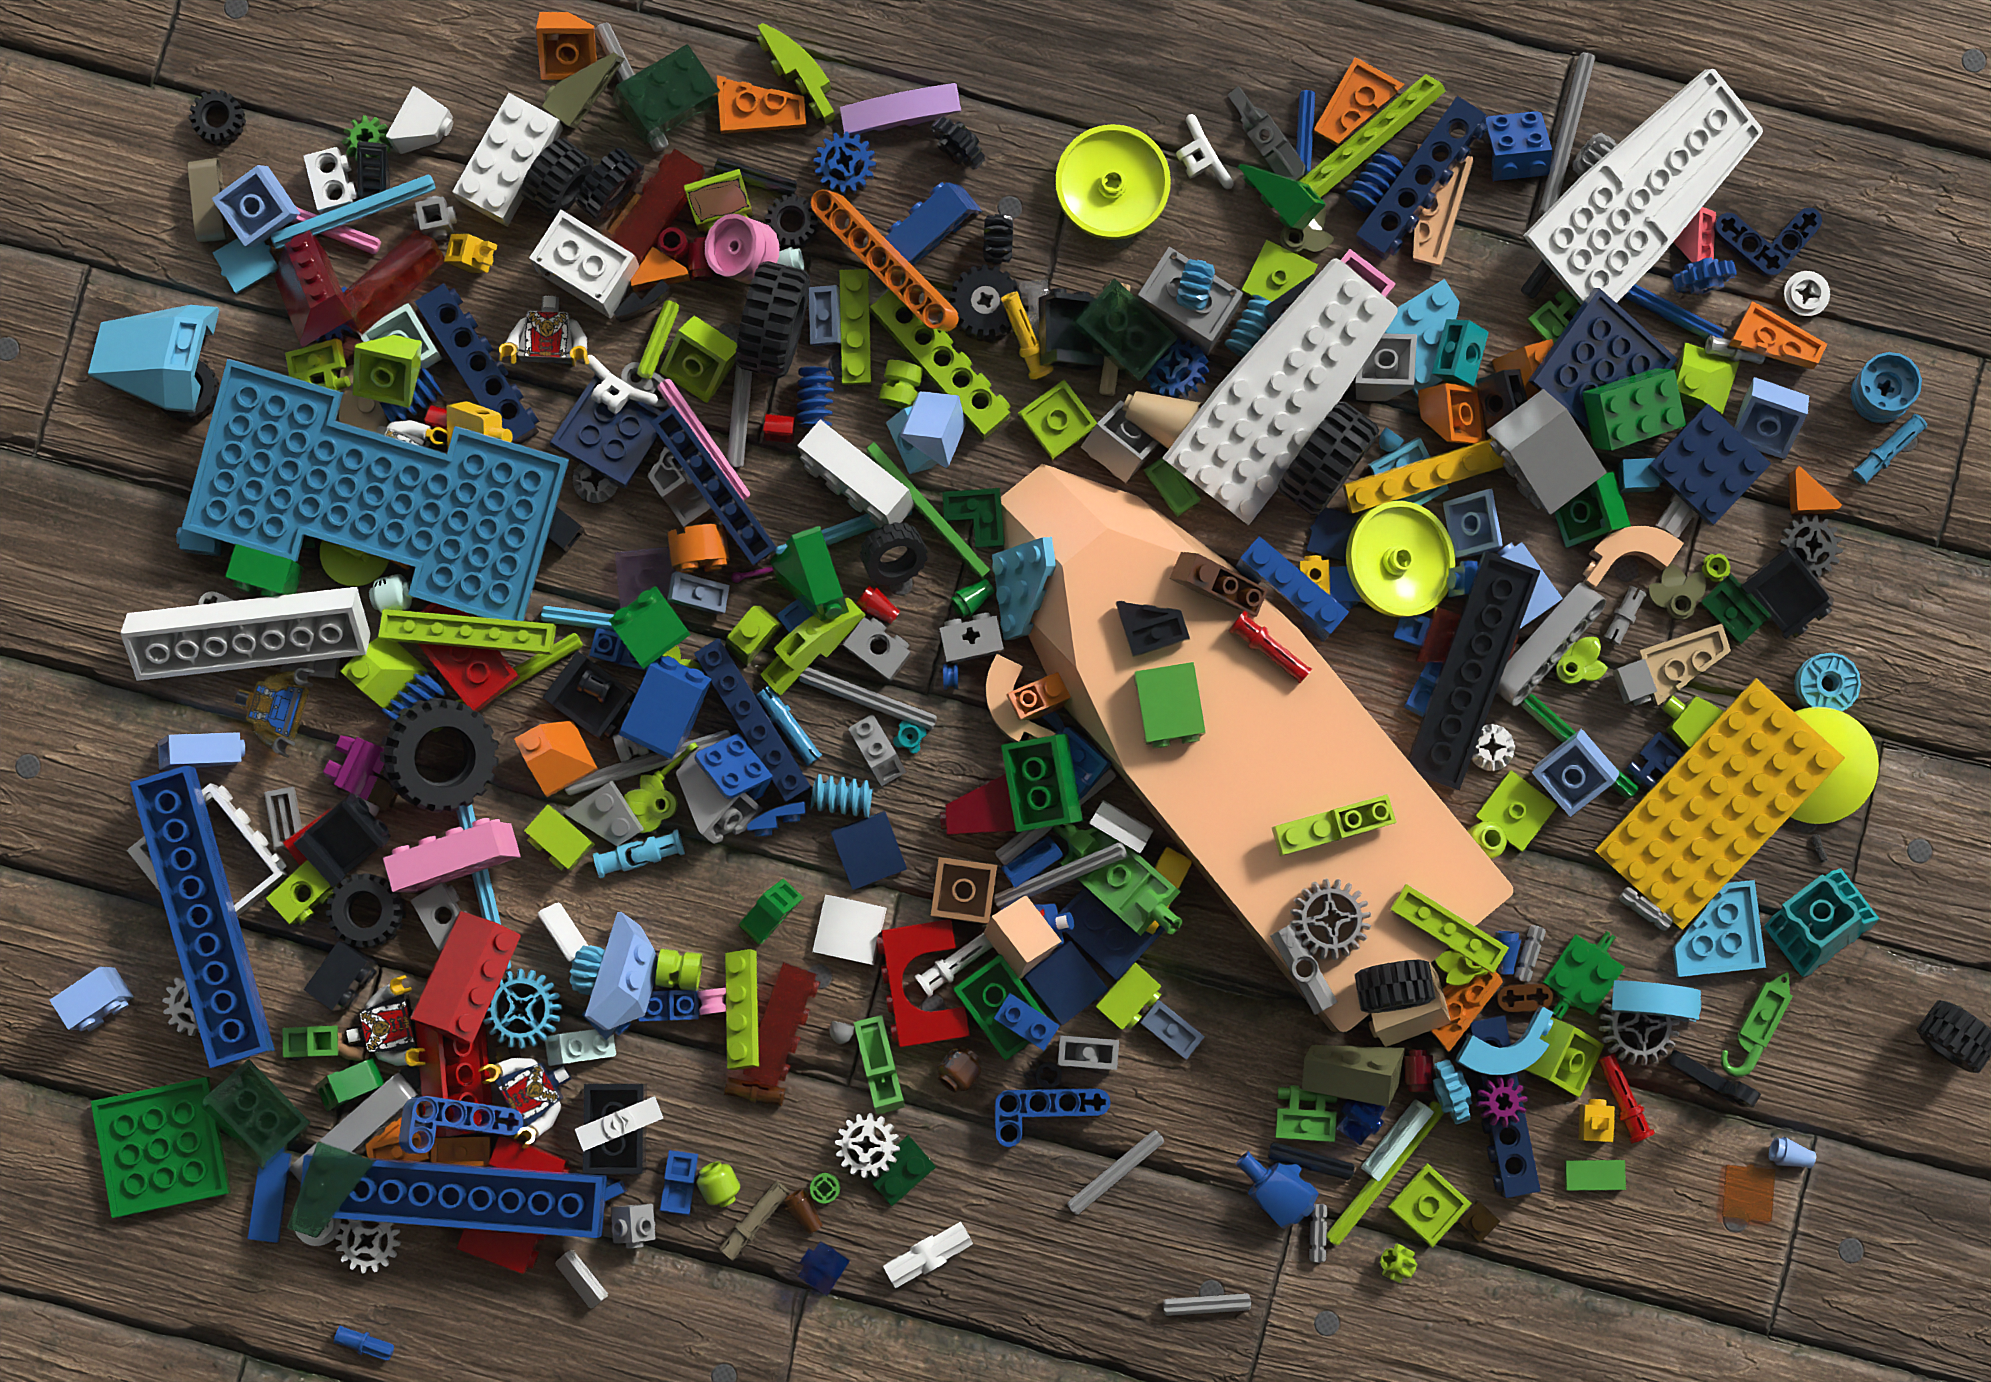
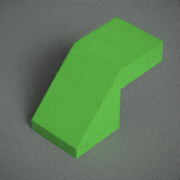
[282,1026,338,1058]

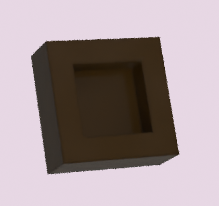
[1458,1200,1501,1243]

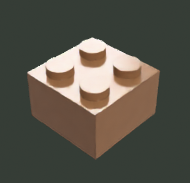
[931,857,997,925]

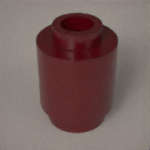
[658,227,688,262]
[688,237,715,281]
[1404,1049,1434,1092]

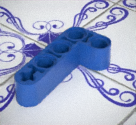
[995,1088,1111,1147]
[399,1096,523,1154]

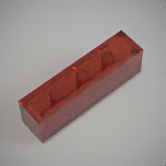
[611,148,705,266]
[343,230,445,335]
[743,962,821,1086]

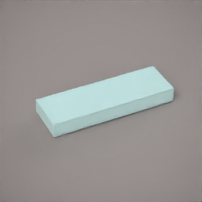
[1361,1099,1434,1181]

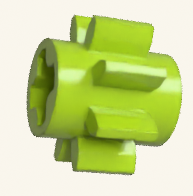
[1380,1243,1417,1283]

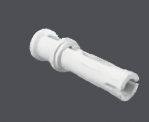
[914,933,993,997]

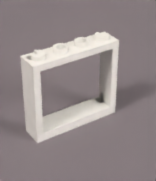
[127,783,289,917]

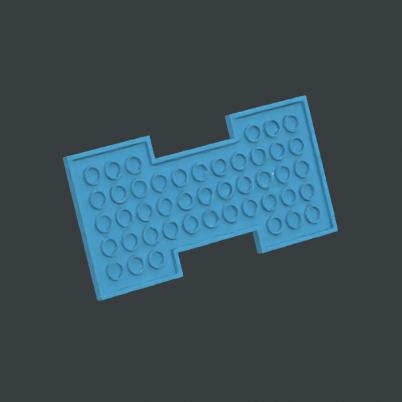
[182,359,569,621]

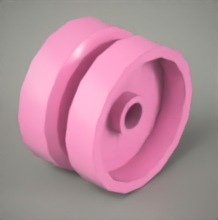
[705,214,779,284]

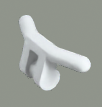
[1175,114,1234,189]
[587,355,658,414]

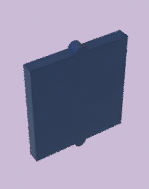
[1306,507,1360,563]

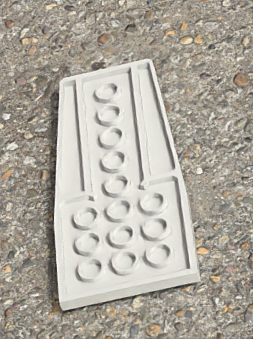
[1523,69,1763,305]
[1163,258,1398,525]

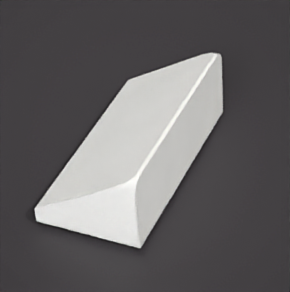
[537,903,588,962]
[555,1250,608,1308]

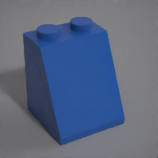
[618,656,712,759]

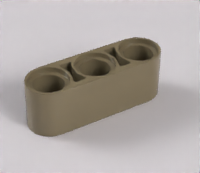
[188,158,229,243]

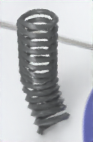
[1812,834,1829,863]

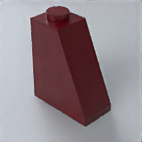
[940,773,1016,836]

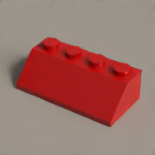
[410,911,521,1044]
[415,1018,492,1137]

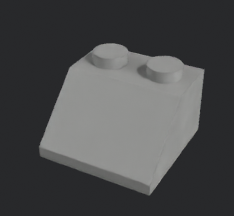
[1081,400,1160,483]

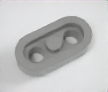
[621,362,669,409]

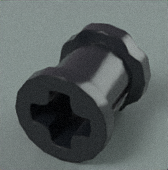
[577,670,615,705]

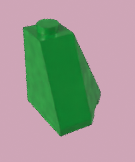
[770,526,849,621]

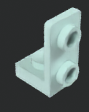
[545,1029,616,1066]

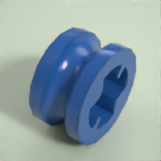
[943,663,958,690]

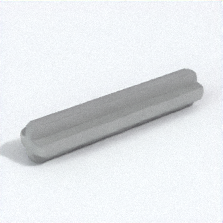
[1163,1294,1251,1316]

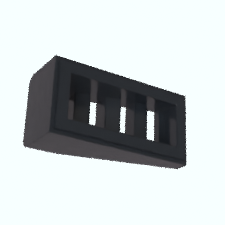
[357,141,390,200]

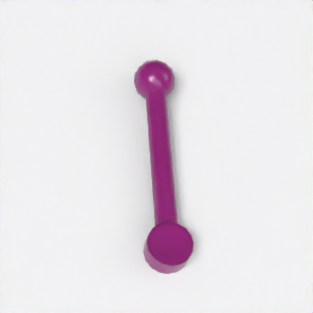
[731,567,774,583]

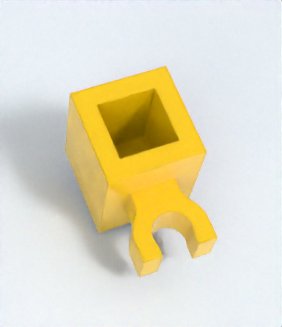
[444,234,497,273]
[1578,1099,1615,1142]

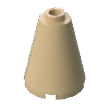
[1122,391,1203,449]

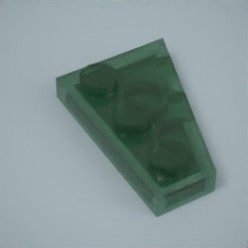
[287,1141,376,1238]

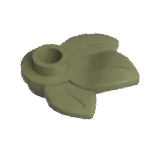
[1280,208,1334,253]
[1648,563,1706,620]

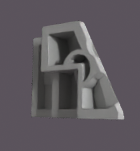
[648,447,714,527]

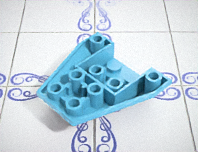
[88,305,219,413]

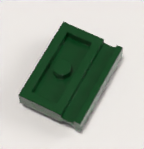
[1699,574,1771,645]
[867,1134,937,1206]

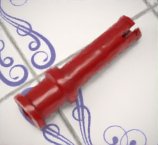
[1228,610,1312,683]
[1597,1053,1655,1144]

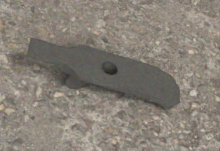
[1228,86,1305,181]

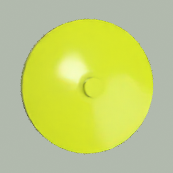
[1055,124,1171,240]
[1346,501,1455,617]
[1790,707,1879,824]

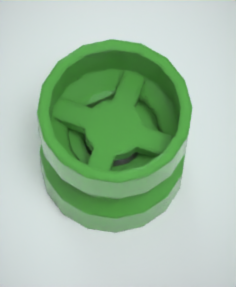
[810,1173,841,1204]

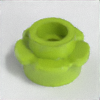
[1702,554,1730,582]

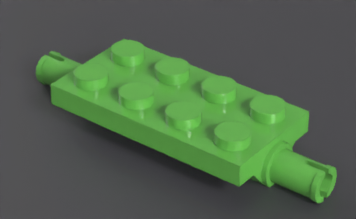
[1053,823,1182,936]

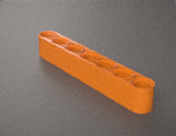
[811,189,959,332]

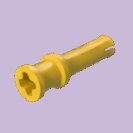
[1001,291,1054,380]

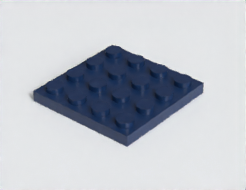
[1528,288,1677,451]

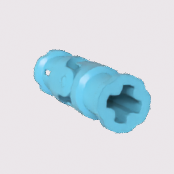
[593,829,685,879]

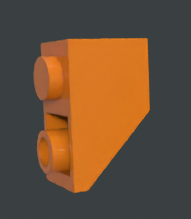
[1006,672,1071,721]

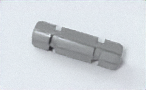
[1619,887,1673,931]
[1514,925,1546,983]
[1309,1204,1327,1263]

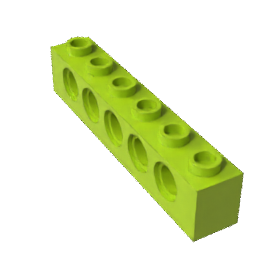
[870,290,1011,440]

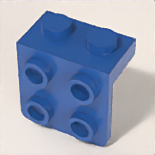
[1485,111,1552,181]
[694,733,773,800]

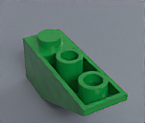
[1238,164,1326,229]

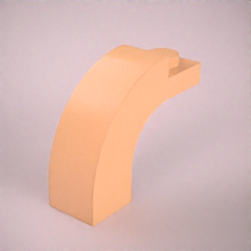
[1583,526,1684,589]
[986,654,1056,742]

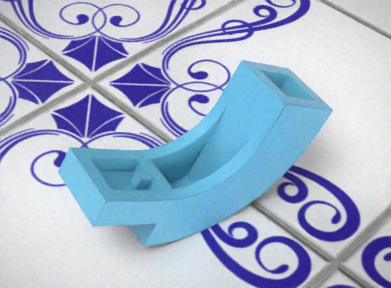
[1612,980,1701,1022]
[1455,1007,1554,1075]

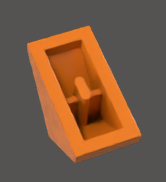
[630,247,690,292]
[1789,466,1842,515]

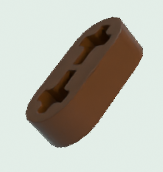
[1495,984,1553,1012]

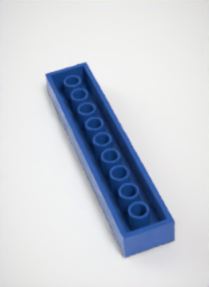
[130,765,275,1068]
[298,1154,607,1238]

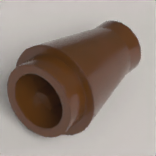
[784,1188,823,1234]

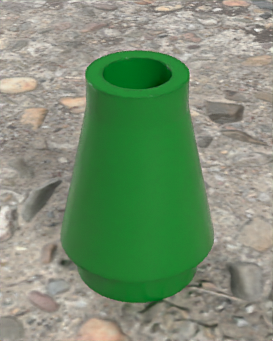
[950,578,994,618]

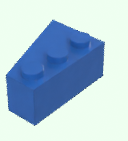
[885,182,983,266]

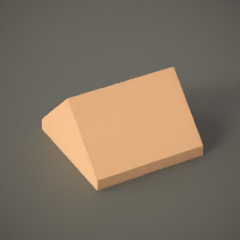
[984,896,1062,979]

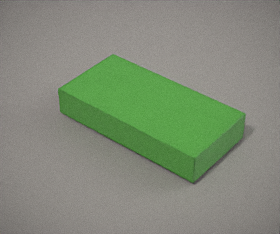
[1143,457,1201,517]
[1564,1160,1626,1191]

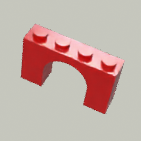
[877,919,970,1047]
[456,1136,571,1274]

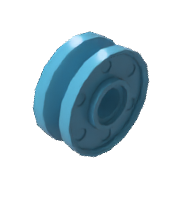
[1794,653,1861,711]

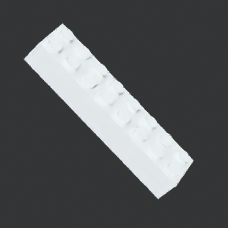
[121,587,371,681]

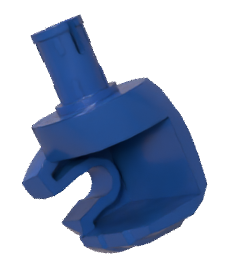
[1236,1151,1319,1229]

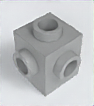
[413,196,457,240]
[611,1204,655,1248]

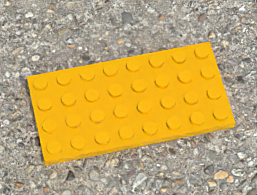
[1594,678,1845,930]

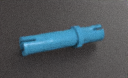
[1852,414,1927,485]
[756,686,822,766]

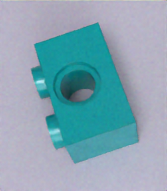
[1431,319,1489,386]

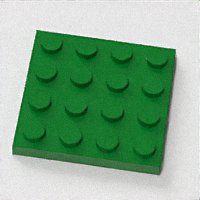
[91,1077,231,1218]

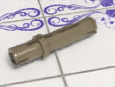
[719,1180,791,1261]

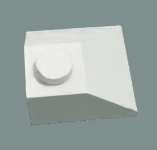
[386,86,453,154]

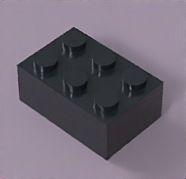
[583,1083,647,1174]

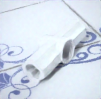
[883,1221,973,1288]

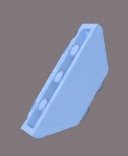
[585,912,658,1030]

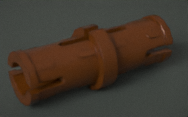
[724,1077,786,1106]

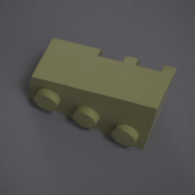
[1302,1045,1405,1107]

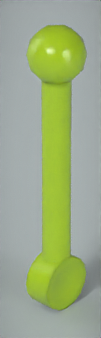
[653,742,699,781]

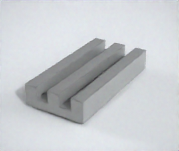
[264,786,302,850]

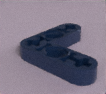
[1714,208,1822,278]

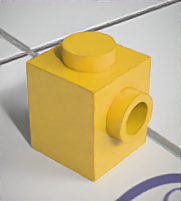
[1297,555,1330,595]

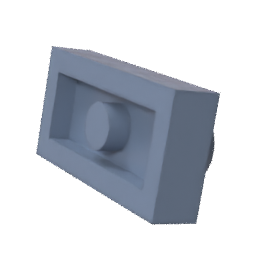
[809,285,841,346]
[667,571,730,615]
[1140,1000,1205,1060]

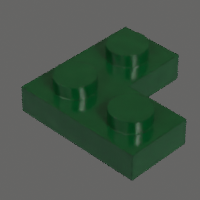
[942,488,1005,548]

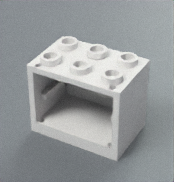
[529,210,639,319]

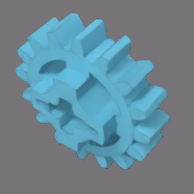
[1432,1059,1472,1124]

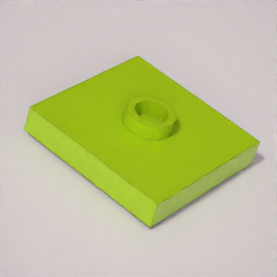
[1241,240,1318,313]
[1018,379,1097,460]
[1475,770,1558,852]
[1387,1163,1472,1248]

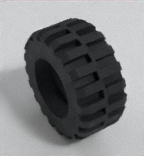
[735,261,810,378]
[1278,402,1379,515]
[380,698,499,813]

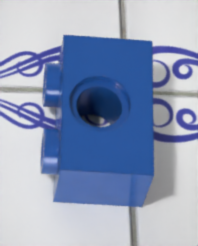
[994,993,1060,1051]

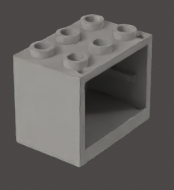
[1135,247,1243,356]
[1487,389,1607,514]

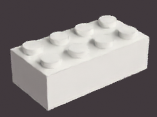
[452,93,563,227]
[797,420,915,528]

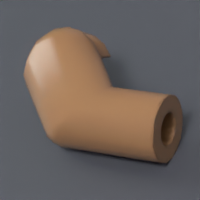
[338,1032,369,1062]

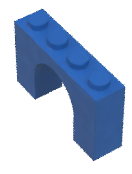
[1235,536,1349,642]

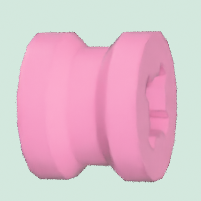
[697,988,726,1015]

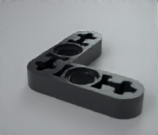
[1666,1049,1761,1108]

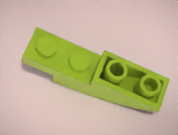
[756,23,835,125]
[761,597,866,695]
[1271,794,1397,856]

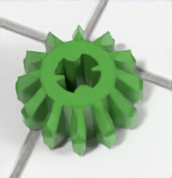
[342,115,391,163]

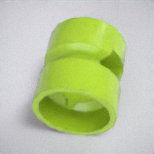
[878,360,924,409]
[655,949,703,991]

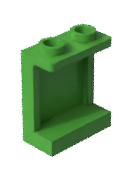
[1133,662,1206,749]

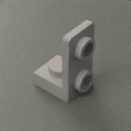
[849,715,906,787]

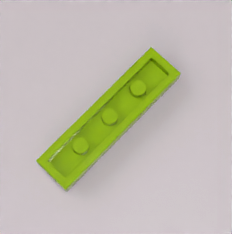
[839,269,871,385]
[1390,884,1509,973]
[725,949,759,1071]

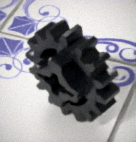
[931,116,985,170]

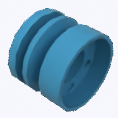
[1850,352,1922,424]

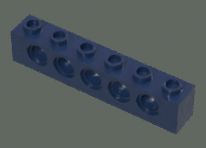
[1356,96,1488,261]
[414,283,540,445]
[650,405,778,566]
[694,638,813,804]
[1463,1016,1541,1198]

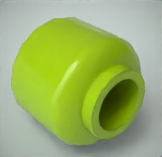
[1467,821,1507,859]
[696,1161,740,1208]

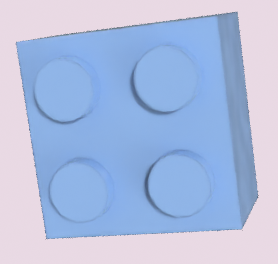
[212,165,301,247]
[1532,728,1620,817]
[50,967,134,1031]

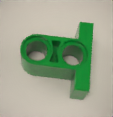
[738,878,804,946]
[315,1058,384,1112]

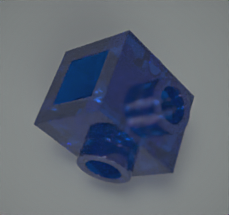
[1336,1099,1386,1146]
[797,1241,850,1296]

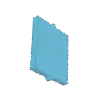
[213,238,278,294]

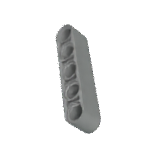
[1496,582,1606,706]
[289,1073,418,1182]

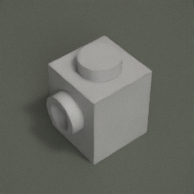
[1612,659,1657,706]

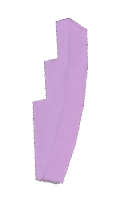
[840,83,961,136]

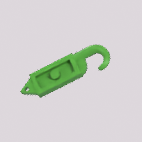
[1720,972,1793,1077]

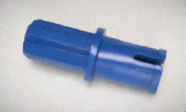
[333,1325,394,1361]

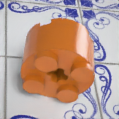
[667,524,730,574]

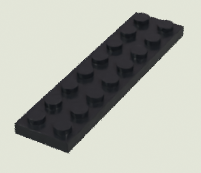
[1407,551,1541,791]

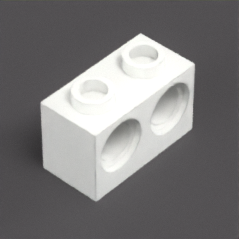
[304,147,358,214]

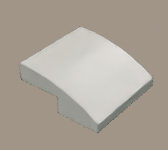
[1090,800,1153,853]
[812,894,887,965]

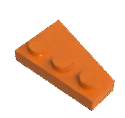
[1729,301,1827,369]
[1430,964,1503,1052]

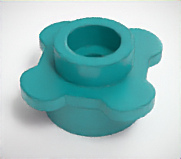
[893,720,927,754]

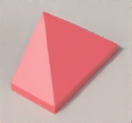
[1673,207,1716,263]

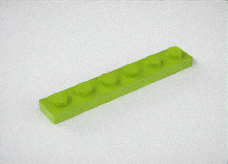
[1299,74,1446,198]
[378,609,556,655]

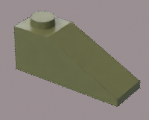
[542,52,625,129]

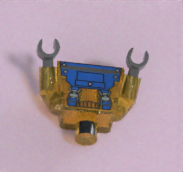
[235,668,315,758]

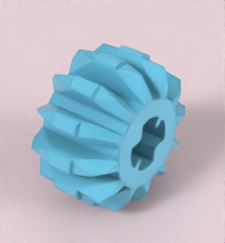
[570,945,605,996]

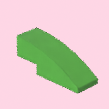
[854,1015,905,1115]

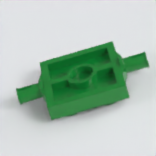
[1543,931,1625,1020]

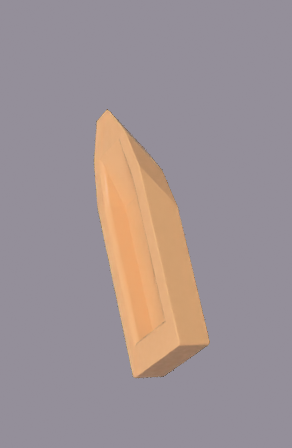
[1001,464,1513,1032]

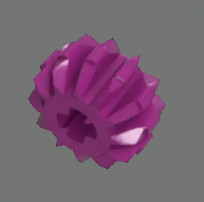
[1476,1076,1528,1127]

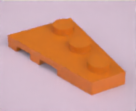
[1313,57,1405,147]
[717,75,807,134]

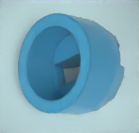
[1379,427,1404,452]

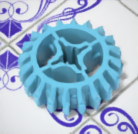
[483,969,562,1049]

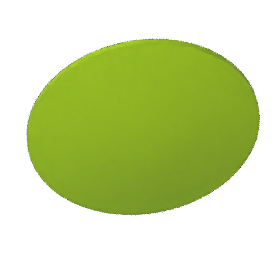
[320,540,389,587]

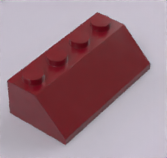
[275,230,353,347]

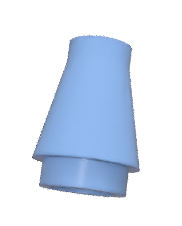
[1769,1137,1816,1169]

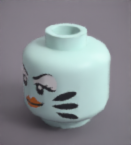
[369,574,415,613]

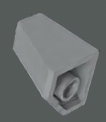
[676,751,763,844]

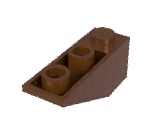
[1169,552,1268,617]

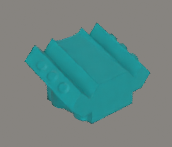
[1764,868,1880,977]

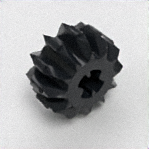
[983,214,1013,264]

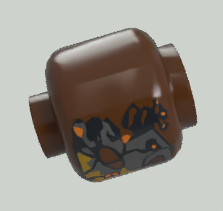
[938,1048,981,1093]

